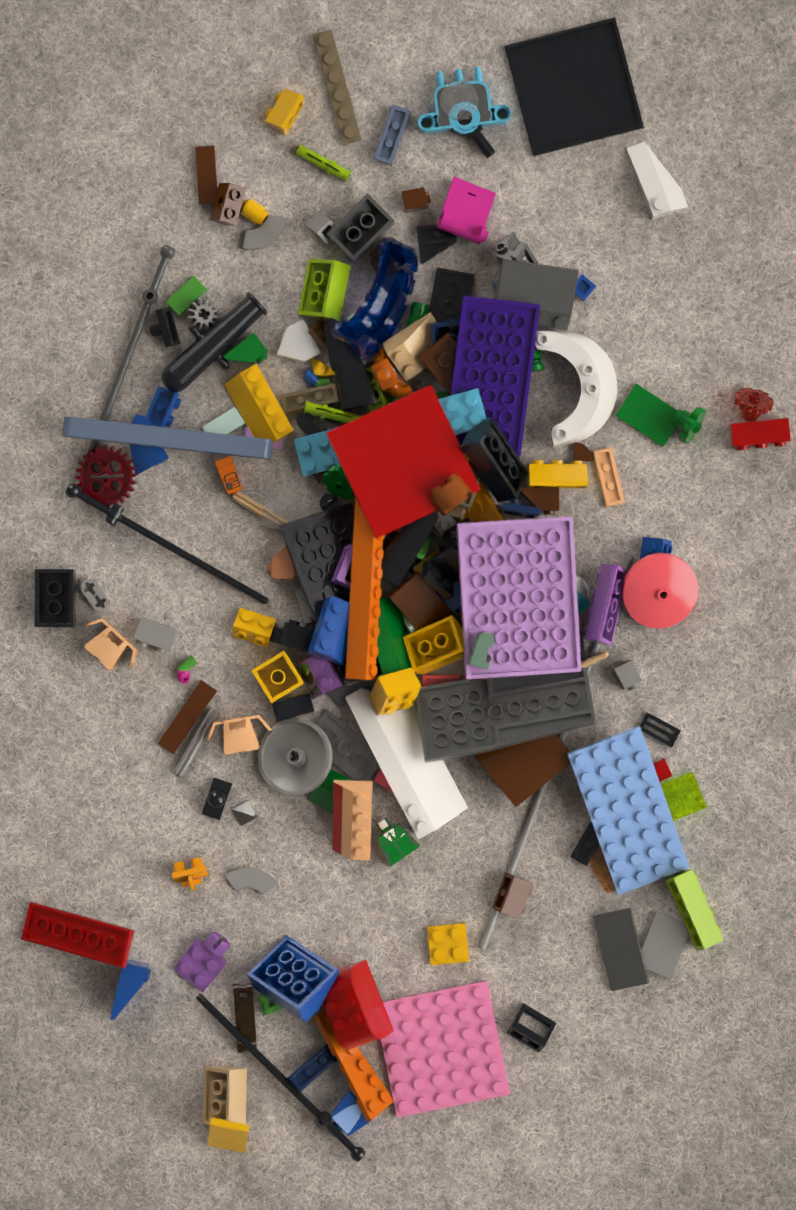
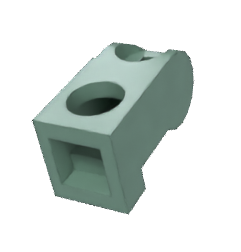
[467,632,495,670]

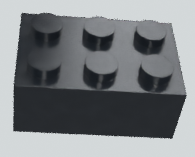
[34,569,76,628]

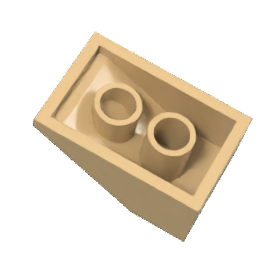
[382,312,437,381]

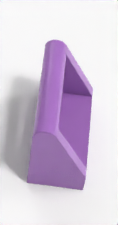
[331,545,353,590]

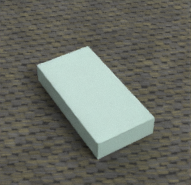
[203,407,245,434]

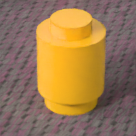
[241,199,269,225]

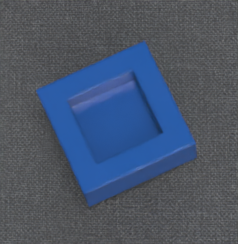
[575,274,597,302]

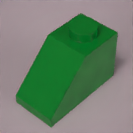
[224,333,269,364]

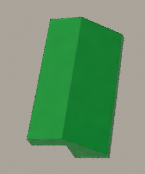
[377,597,413,676]

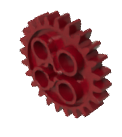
[75,445,138,507]

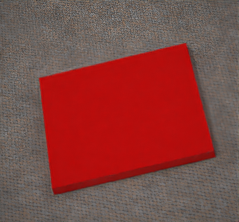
[326,385,481,539]

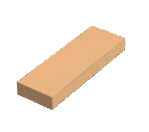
[593,447,625,507]

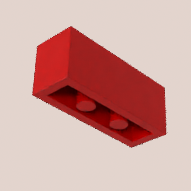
[729,418,791,451]

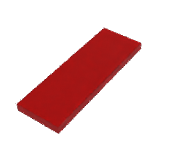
[21,902,134,968]

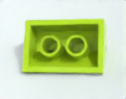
[298,259,351,321]

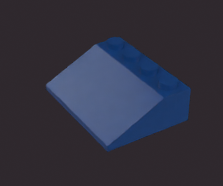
[247,936,340,1023]

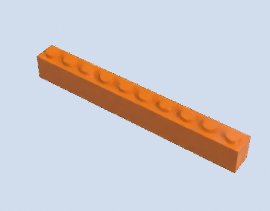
[345,497,385,680]

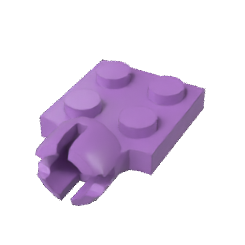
[173,932,230,992]

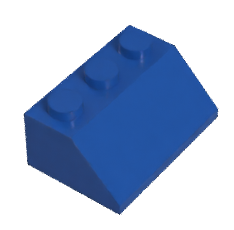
[307,596,350,666]

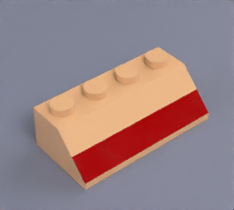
[332,780,372,860]

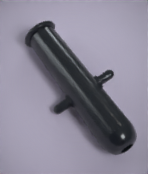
[161,292,267,393]

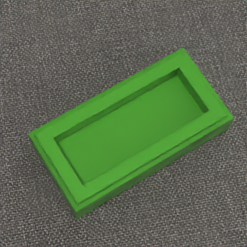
[166,276,207,316]

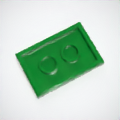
[615,384,678,447]

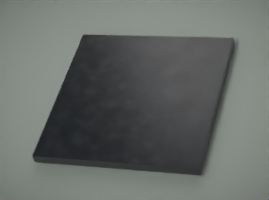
[504,17,644,157]

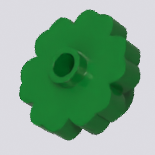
[672,407,706,444]
[322,465,354,499]

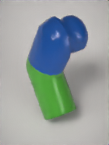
[303,370,330,388]

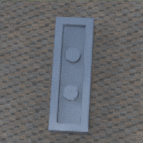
[374,105,411,166]

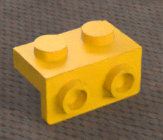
[231,607,276,647]

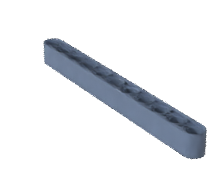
[62,417,273,460]

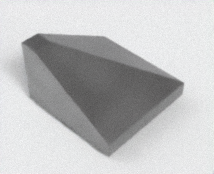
[232,800,258,826]

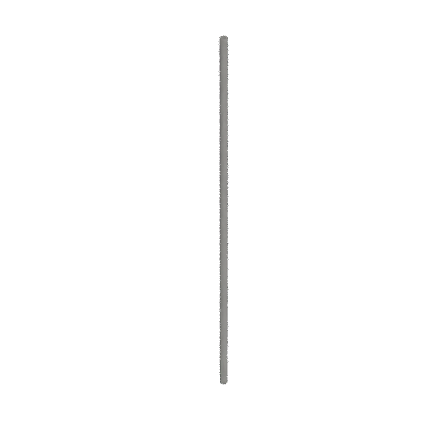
[478,553,634,950]

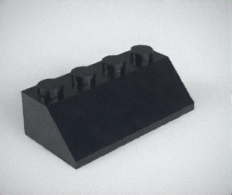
[461,417,529,503]

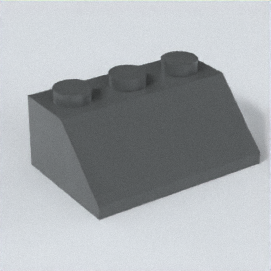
[327,193,395,264]

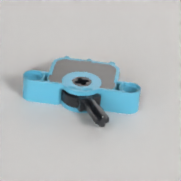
[418,67,511,158]

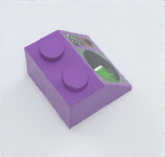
[296,656,343,700]

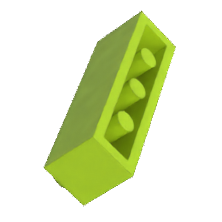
[665,869,723,951]

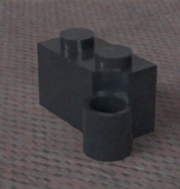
[270,619,316,652]

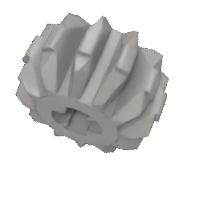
[187,298,219,330]

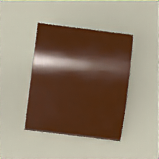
[474,734,570,807]

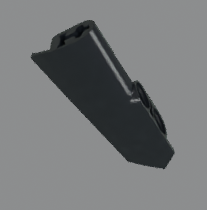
[324,317,377,410]
[381,511,439,587]

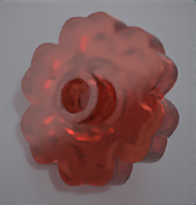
[734,388,774,422]

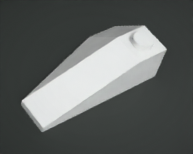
[626,142,688,220]

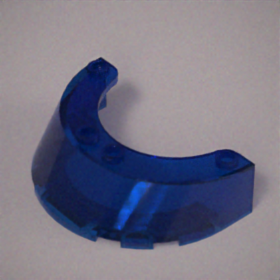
[331,236,418,358]

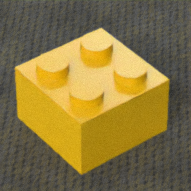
[251,650,305,703]
[369,667,422,716]

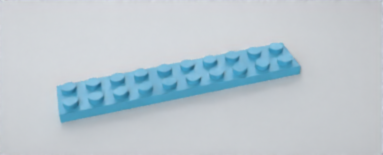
[294,388,487,477]

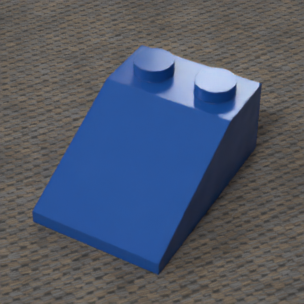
[110,959,151,1020]

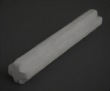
[174,708,219,777]

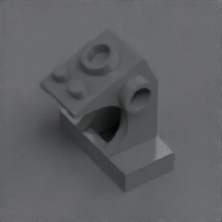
[491,232,538,265]

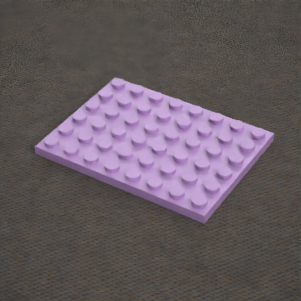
[457,517,581,679]

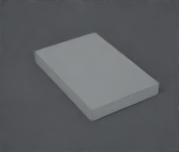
[641,911,689,979]

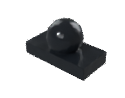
[202,777,232,820]

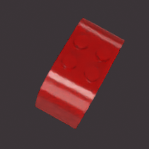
[322,959,394,1050]

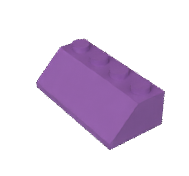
[584,564,628,646]

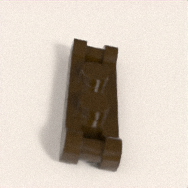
[233,983,257,1053]

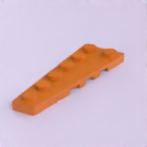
[313,1008,394,1122]

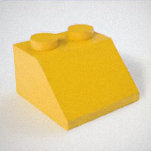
[264,88,305,136]

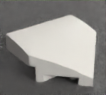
[276,320,321,363]

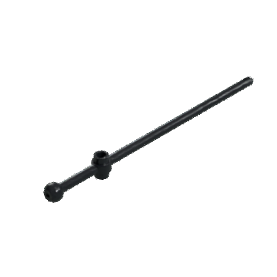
[65,483,269,604]
[196,994,366,1162]

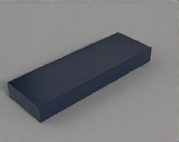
[287,1044,338,1093]

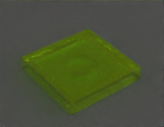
[661,772,707,821]

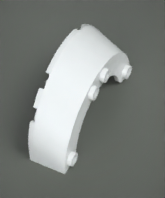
[535,331,617,448]

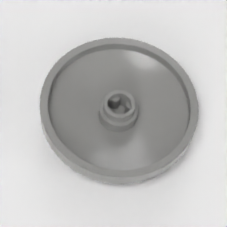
[258,718,332,796]

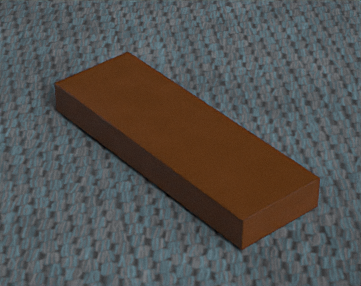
[195,145,217,205]

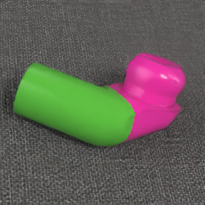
[177,656,197,684]

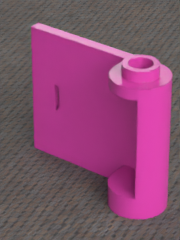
[437,177,496,245]

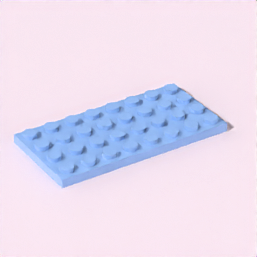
[567,726,690,895]

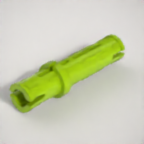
[296,144,351,182]
[304,401,363,423]

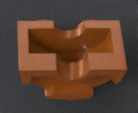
[429,473,473,517]

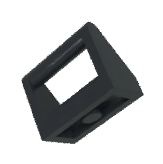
[506,1003,556,1052]

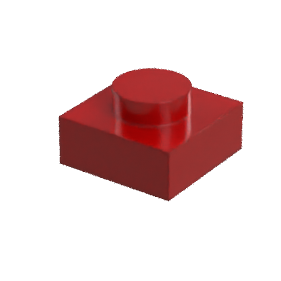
[653,758,672,782]

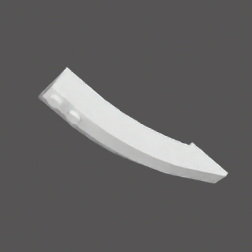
[345,688,468,839]

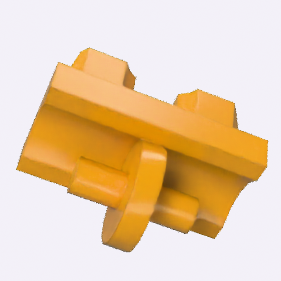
[171,857,209,891]

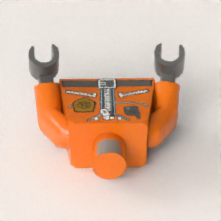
[371,347,424,398]

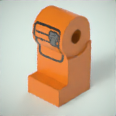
[215,456,243,495]

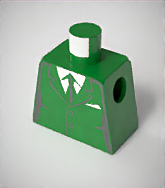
[376,818,420,867]

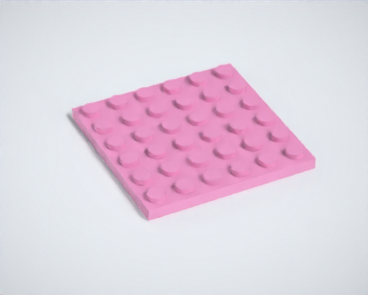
[381,980,510,1118]

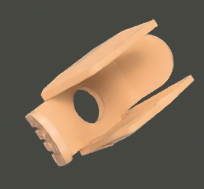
[84,618,138,670]
[207,715,272,755]

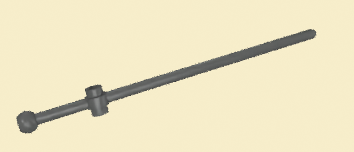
[86,245,175,456]

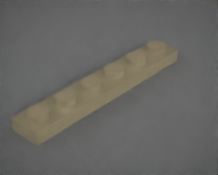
[313,30,362,145]

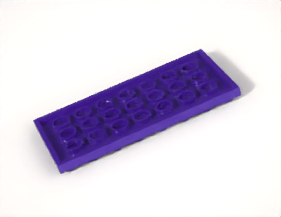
[450,295,540,458]

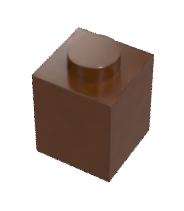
[402,187,431,213]

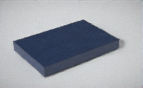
[499,502,541,519]

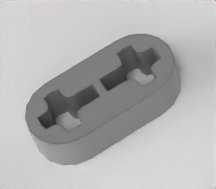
[81,579,110,612]

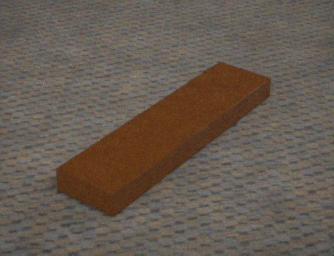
[158,680,217,754]

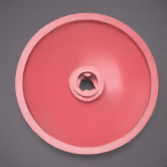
[622,553,698,628]

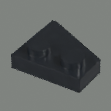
[417,225,457,264]

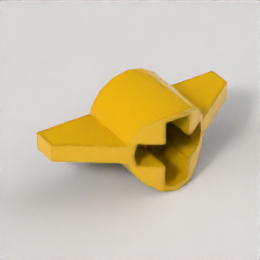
[311,358,335,378]

